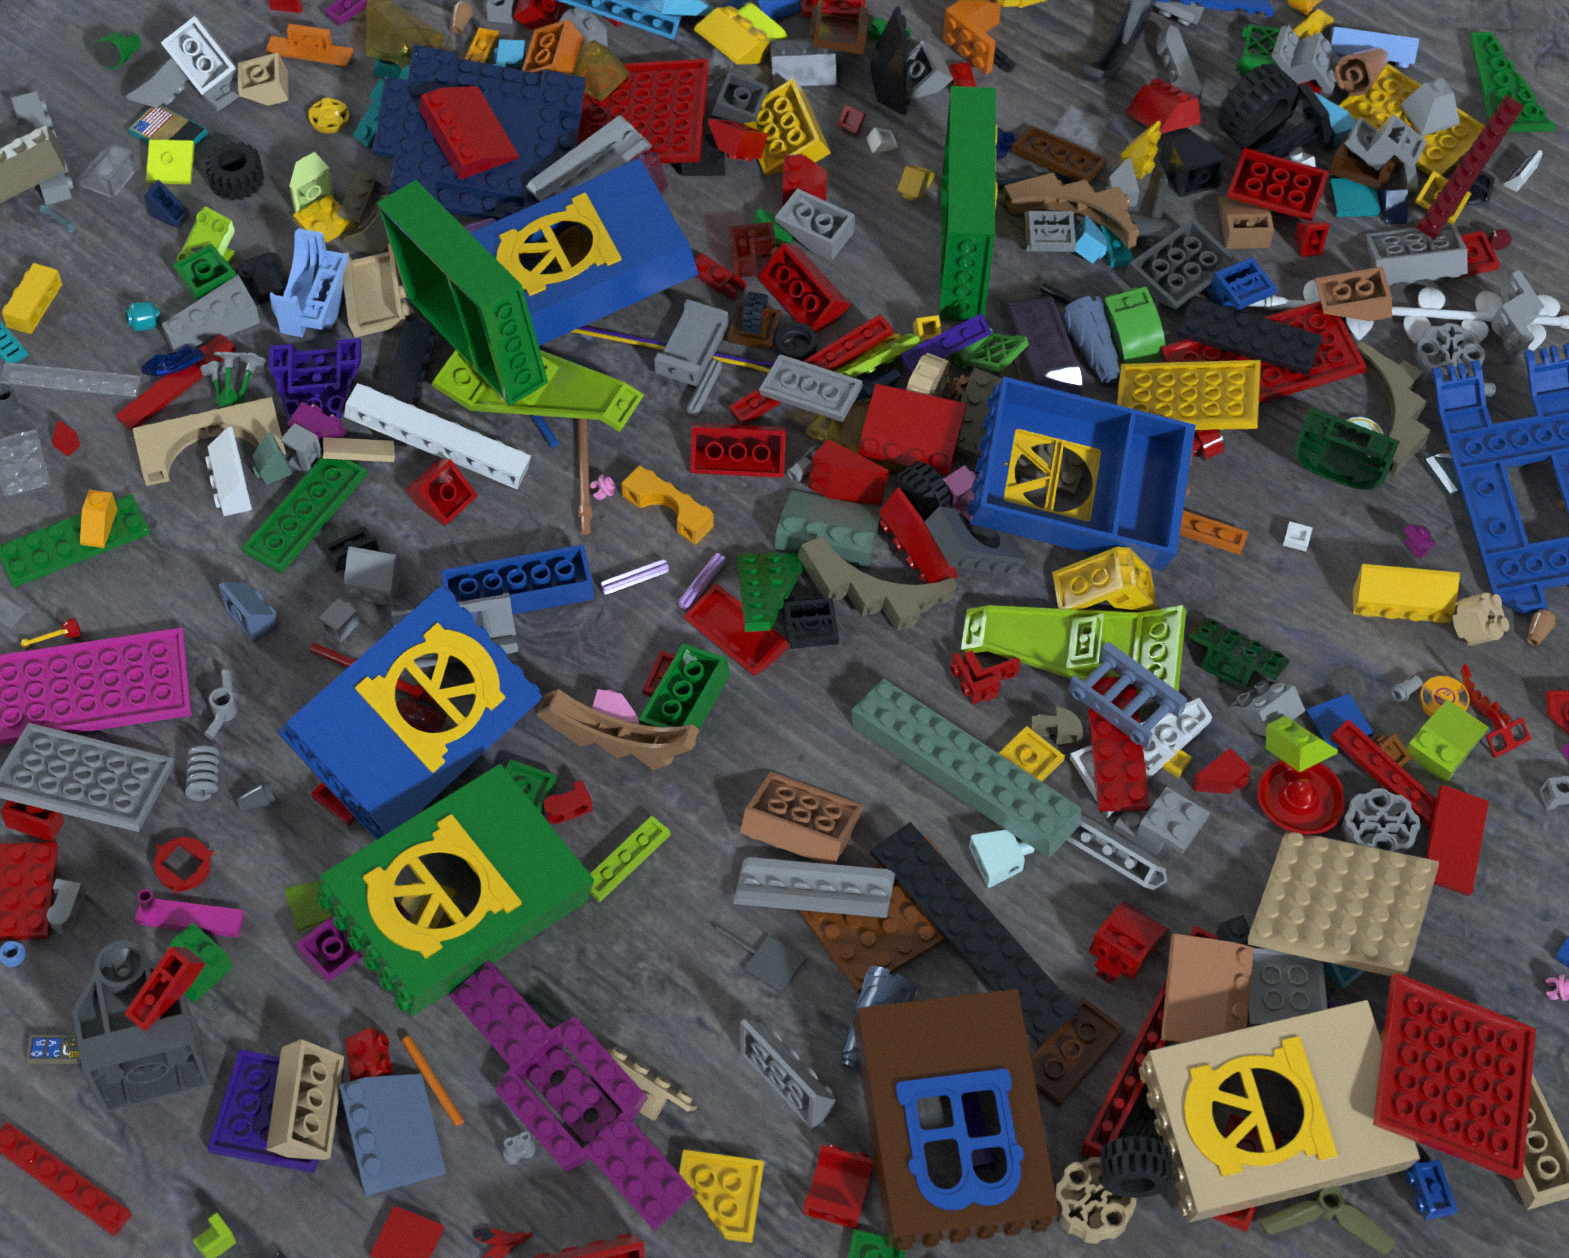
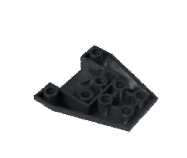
[870,7,910,115]

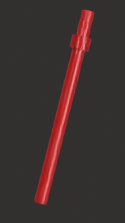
[310,643,439,706]

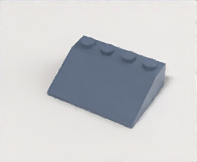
[339,1074,447,1196]

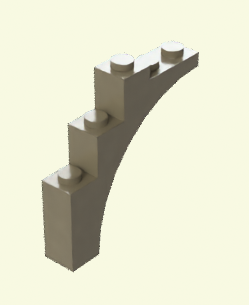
[1356,341,1430,477]
[798,536,957,631]

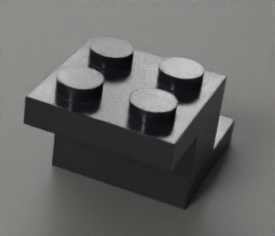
[781,594,839,649]

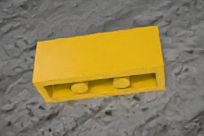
[2,263,63,334]

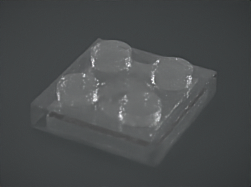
[1052,106,1108,151]

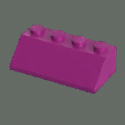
[295,898,412,983]

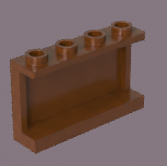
[809,0,868,55]

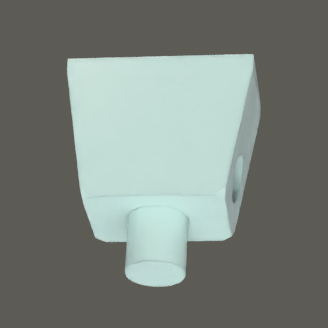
[969,830,1034,888]

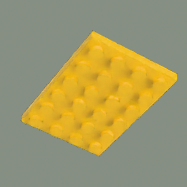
[1339,63,1485,177]
[1117,360,1261,430]

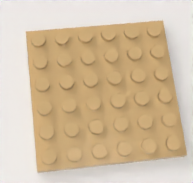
[1248,831,1439,977]

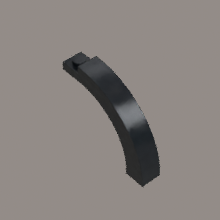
[1082,0,1156,86]

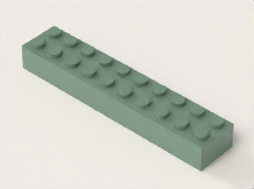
[851,678,1081,858]

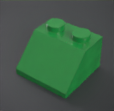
[173,244,236,303]
[166,922,233,1003]

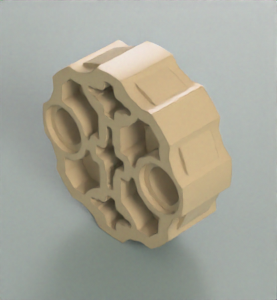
[906,353,950,397]
[1055,1157,1136,1244]

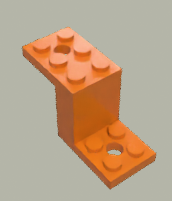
[942,0,1001,75]

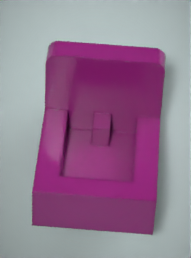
[1403,524,1437,559]

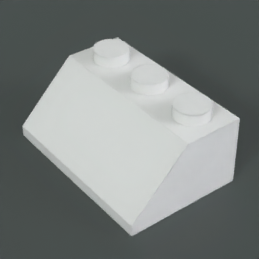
[161,16,238,95]
[205,427,252,516]

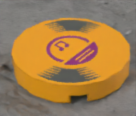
[1419,676,1470,717]

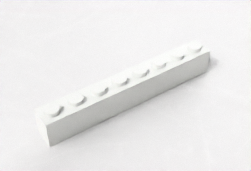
[344,383,531,490]

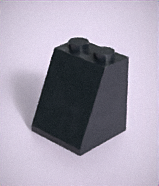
[1159,127,1226,198]

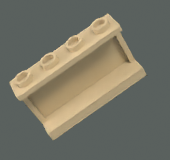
[343,243,410,338]

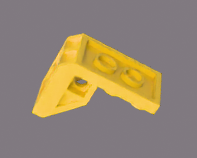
[1052,547,1158,611]

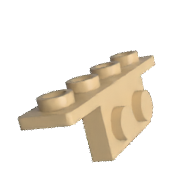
[606,1048,698,1121]

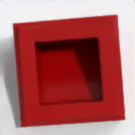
[52,420,80,456]

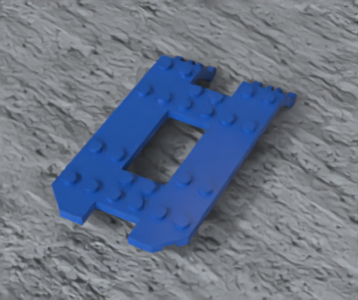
[1432,343,1569,615]

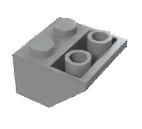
[1229,680,1306,736]

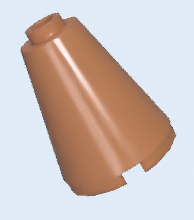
[1334,47,1389,96]

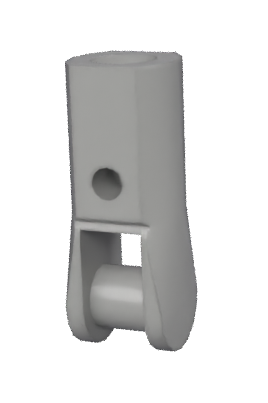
[787,446,817,484]

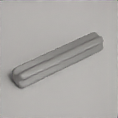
[687,359,722,417]

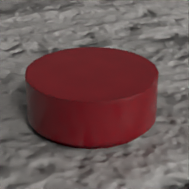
[1488,229,1512,250]

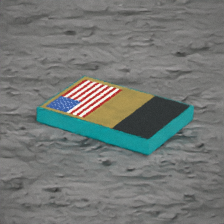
[128,105,208,147]

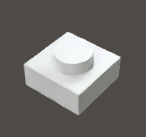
[1283,521,1313,551]

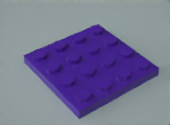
[207,1049,344,1173]

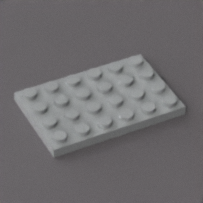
[0,723,174,832]

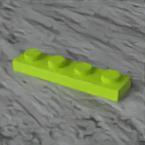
[833,333,921,379]
[590,816,671,903]

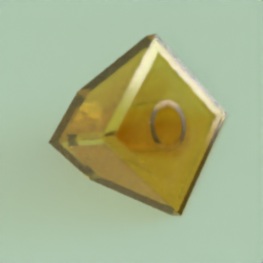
[572,40,630,102]

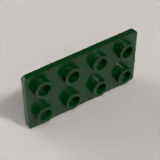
[1188,617,1290,690]

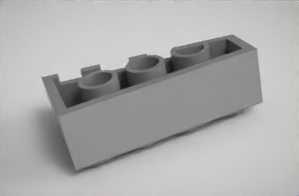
[162,275,260,357]

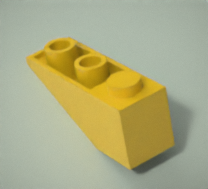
[1119,121,1161,180]

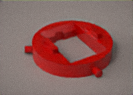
[154,837,215,894]

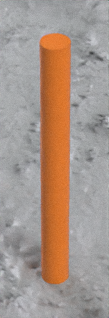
[401,1036,464,1127]

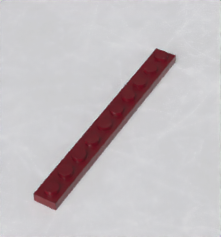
[1416,95,1525,240]

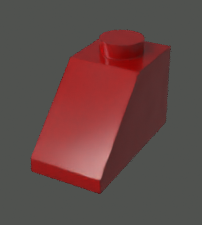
[1294,220,1330,257]
[1191,748,1252,794]

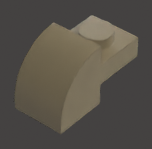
[1030,707,1083,745]

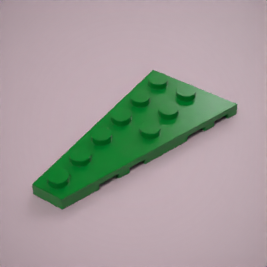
[1469,32,1556,132]
[736,552,803,632]

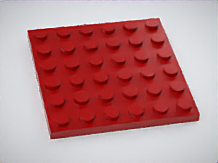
[576,59,710,165]
[1373,973,1536,1181]

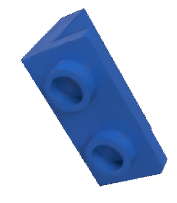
[1405,1159,1458,1221]

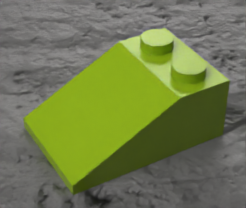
[1406,699,1489,783]

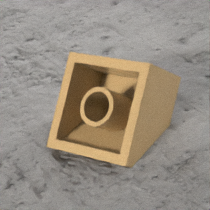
[238,53,289,106]

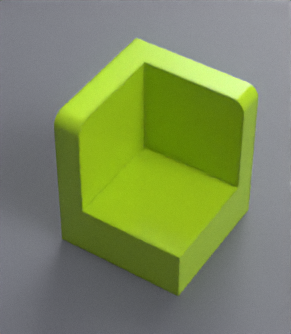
[193,1213,236,1258]

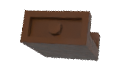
[1330,134,1397,190]

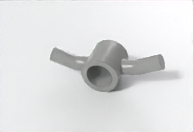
[204,670,238,739]

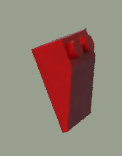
[808,439,889,505]

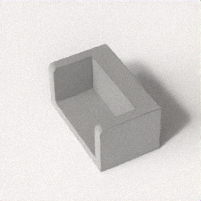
[281,423,323,475]

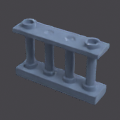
[1069,641,1187,749]

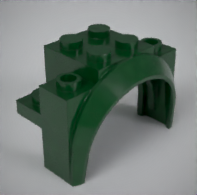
[1292,407,1400,490]

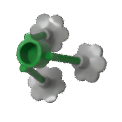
[200,352,267,409]

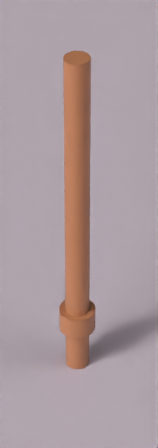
[578,418,592,535]

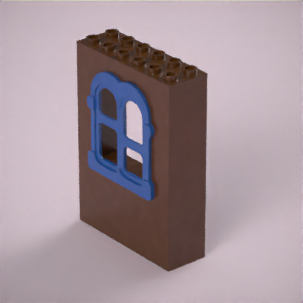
[853,989,1059,1251]

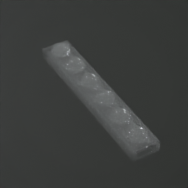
[0,362,143,400]

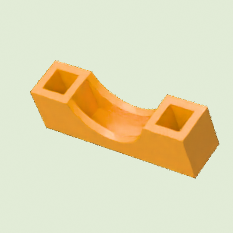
[622,465,714,545]

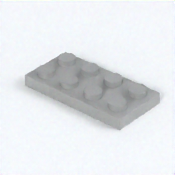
[759,354,863,422]

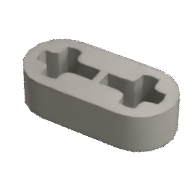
[1399,161,1418,193]

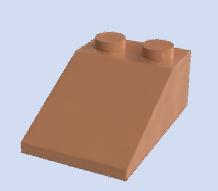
[1315,267,1392,321]

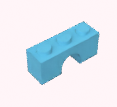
[493,39,526,70]

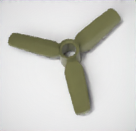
[1260,1185,1396,1256]

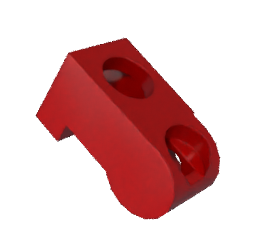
[544,780,593,824]

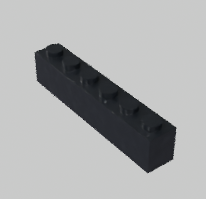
[377,320,436,447]

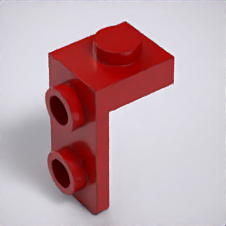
[963,650,1021,682]
[950,652,1001,704]

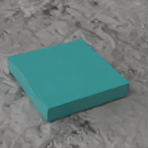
[1329,178,1381,217]

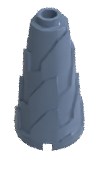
[1059,296,1120,385]
[842,966,917,1072]

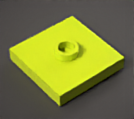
[146,140,195,184]

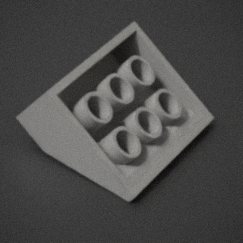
[1365,223,1468,286]
[740,1019,836,1130]

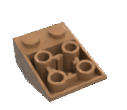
[1217,196,1274,249]

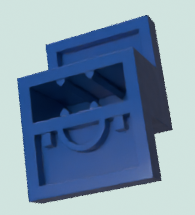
[1204,257,1277,310]

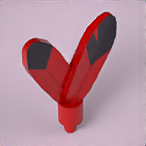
[472,1228,533,1258]

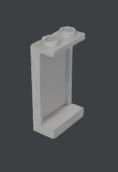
[655,299,728,387]

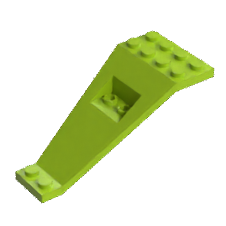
[431,350,644,433]
[961,605,1186,695]

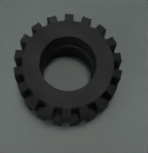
[205,141,264,201]
[892,461,952,522]
[1101,1136,1172,1198]

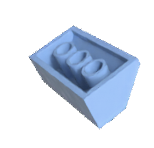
[1329,27,1419,68]

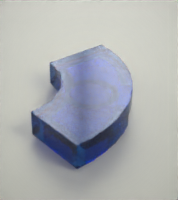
[140,345,205,376]

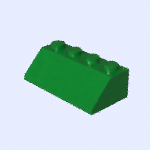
[638,643,730,729]

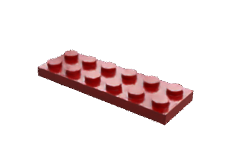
[1085,677,1150,812]

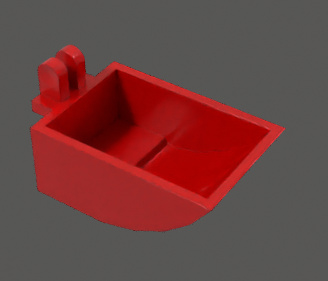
[1088,901,1171,984]

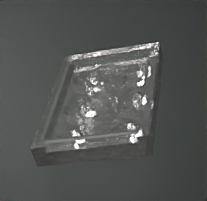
[0,429,52,501]

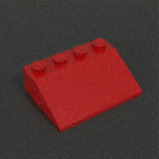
[419,86,519,180]
[1227,148,1329,221]
[858,383,967,475]
[534,1233,645,1258]

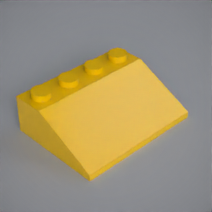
[744,79,831,176]

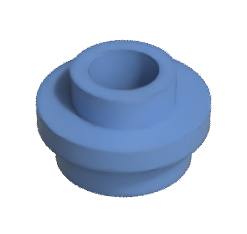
[0,941,26,967]

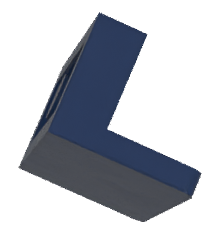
[856,366,901,407]

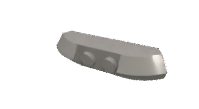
[1156,25,1202,104]
[1067,815,1168,890]

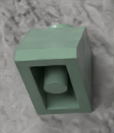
[252,431,292,485]

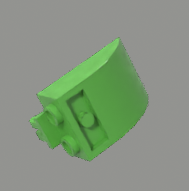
[1103,286,1166,364]

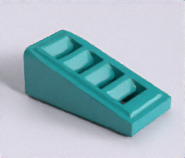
[0,321,29,368]

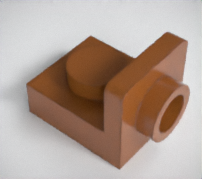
[1372,733,1412,767]

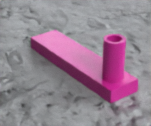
[135,889,245,938]

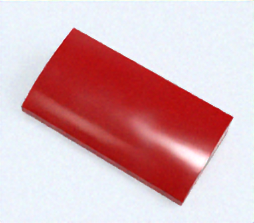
[683,583,789,676]

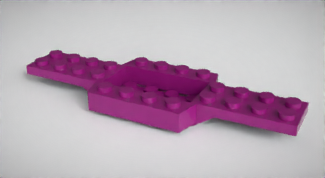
[449,960,696,1231]

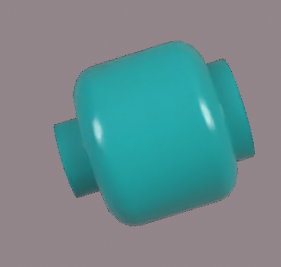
[125,301,161,332]

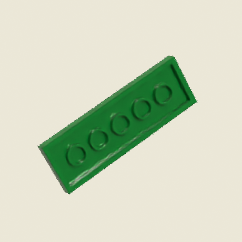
[242,456,368,575]
[0,494,150,588]

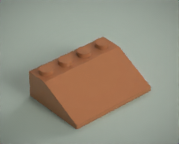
[740,771,864,865]
[1161,934,1254,1044]

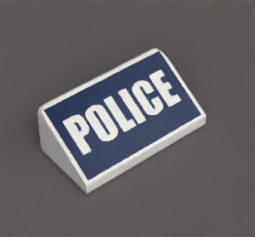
[1503,150,1543,192]

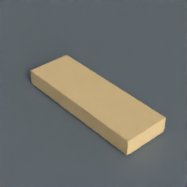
[322,437,395,462]

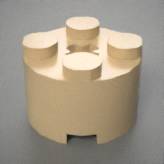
[1453,593,1509,646]

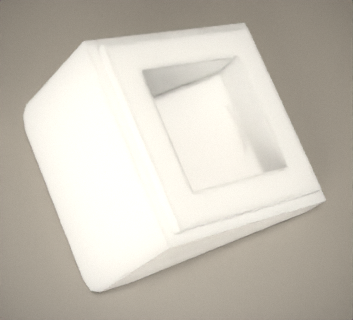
[867,128,898,153]

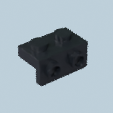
[322,527,379,573]

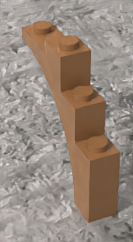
[1004,173,1139,249]
[535,689,700,770]

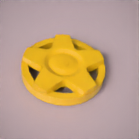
[308,98,350,133]

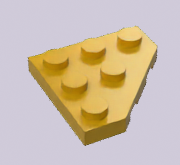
[679,1150,764,1243]

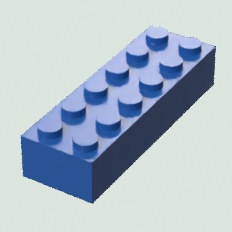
[440,544,594,622]

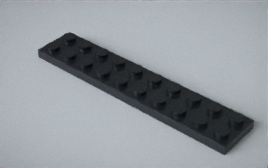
[870,822,1080,1045]

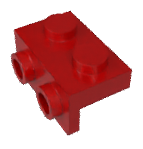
[345,1027,393,1081]

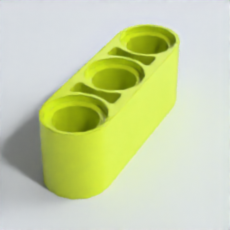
[738,3,788,53]

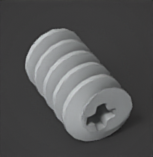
[185,744,219,801]

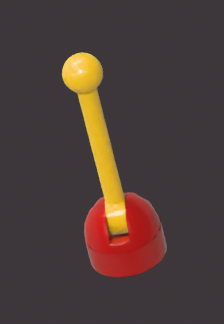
[21,617,81,648]

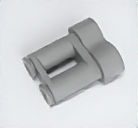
[503,1131,535,1165]

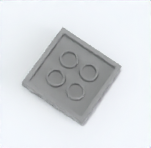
[1247,948,1327,1027]

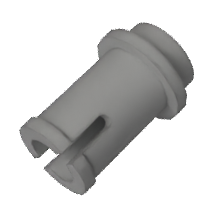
[1391,674,1422,702]

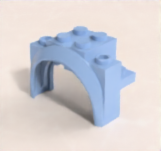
[270,228,349,337]

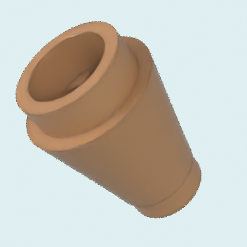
[450,1,473,34]
[1526,609,1556,647]

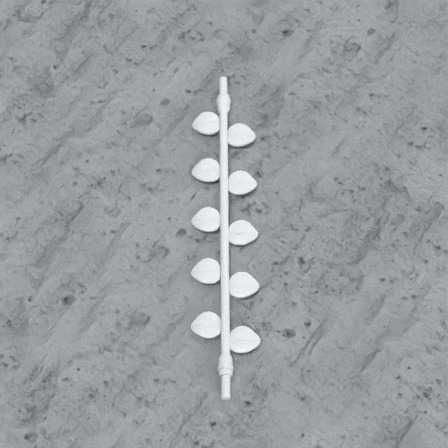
[1249,280,1569,351]

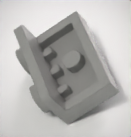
[1155,0,1205,26]

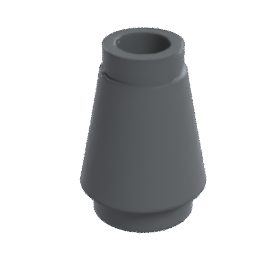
[236,782,277,812]

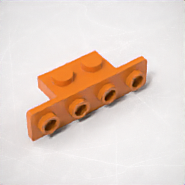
[266,24,353,66]

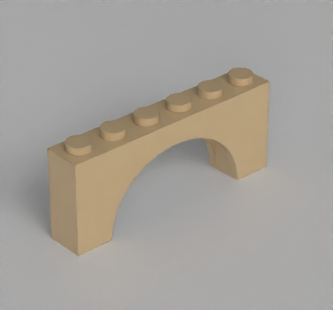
[132,397,286,486]

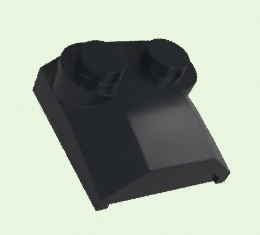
[235,252,289,305]

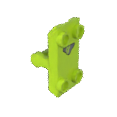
[177,206,235,262]

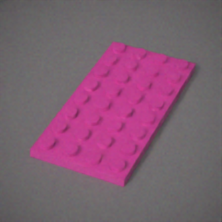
[0,627,192,745]

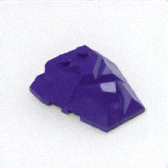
[269,338,361,421]

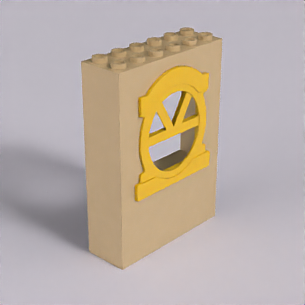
[1139,1000,1420,1223]

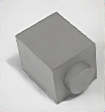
[319,598,359,643]

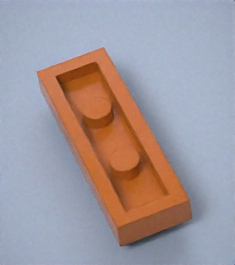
[1180,510,1249,555]

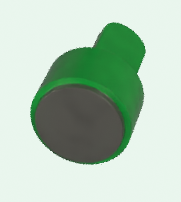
[94,32,141,69]

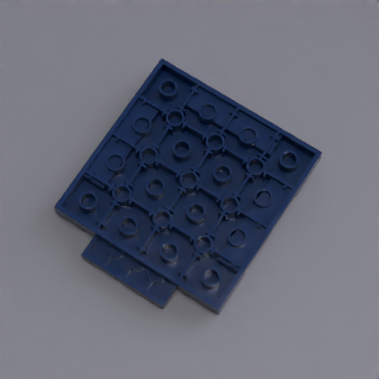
[372,44,586,233]

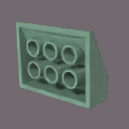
[775,490,881,569]

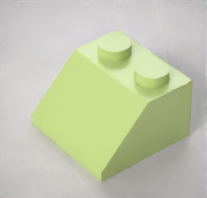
[290,152,335,213]

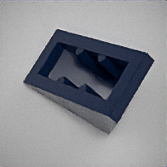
[144,179,190,227]
[1377,188,1408,225]

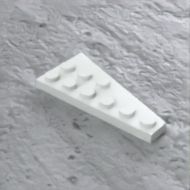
[1070,698,1212,818]

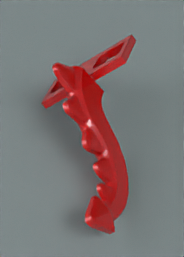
[1460,664,1531,758]

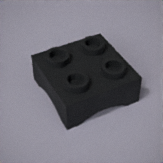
[681,133,725,176]

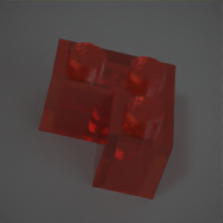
[729,221,776,278]

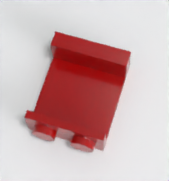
[803,1145,874,1229]

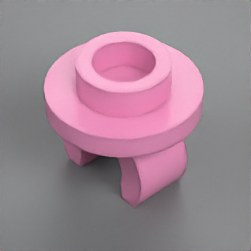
[590,474,616,500]
[1546,974,1569,1001]

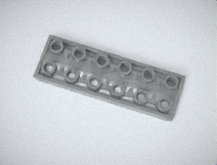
[526,115,652,202]
[733,857,895,918]

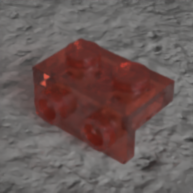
[396,698,447,733]

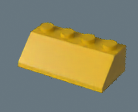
[1353,564,1460,623]

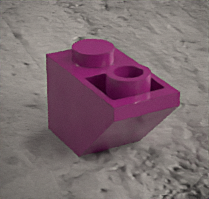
[286,402,346,442]

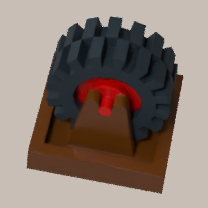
[728,291,782,350]

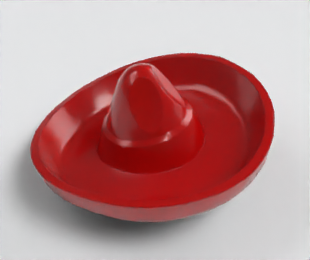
[1257,760,1345,835]

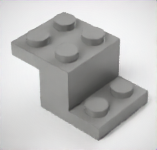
[1272,25,1340,94]
[1344,114,1427,171]
[1024,211,1076,252]
[1490,270,1545,358]
[1113,787,1210,855]

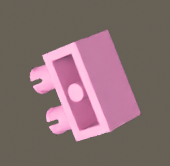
[943,465,977,527]

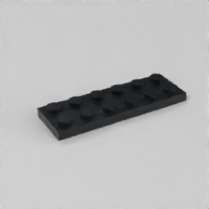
[1177,297,1323,376]

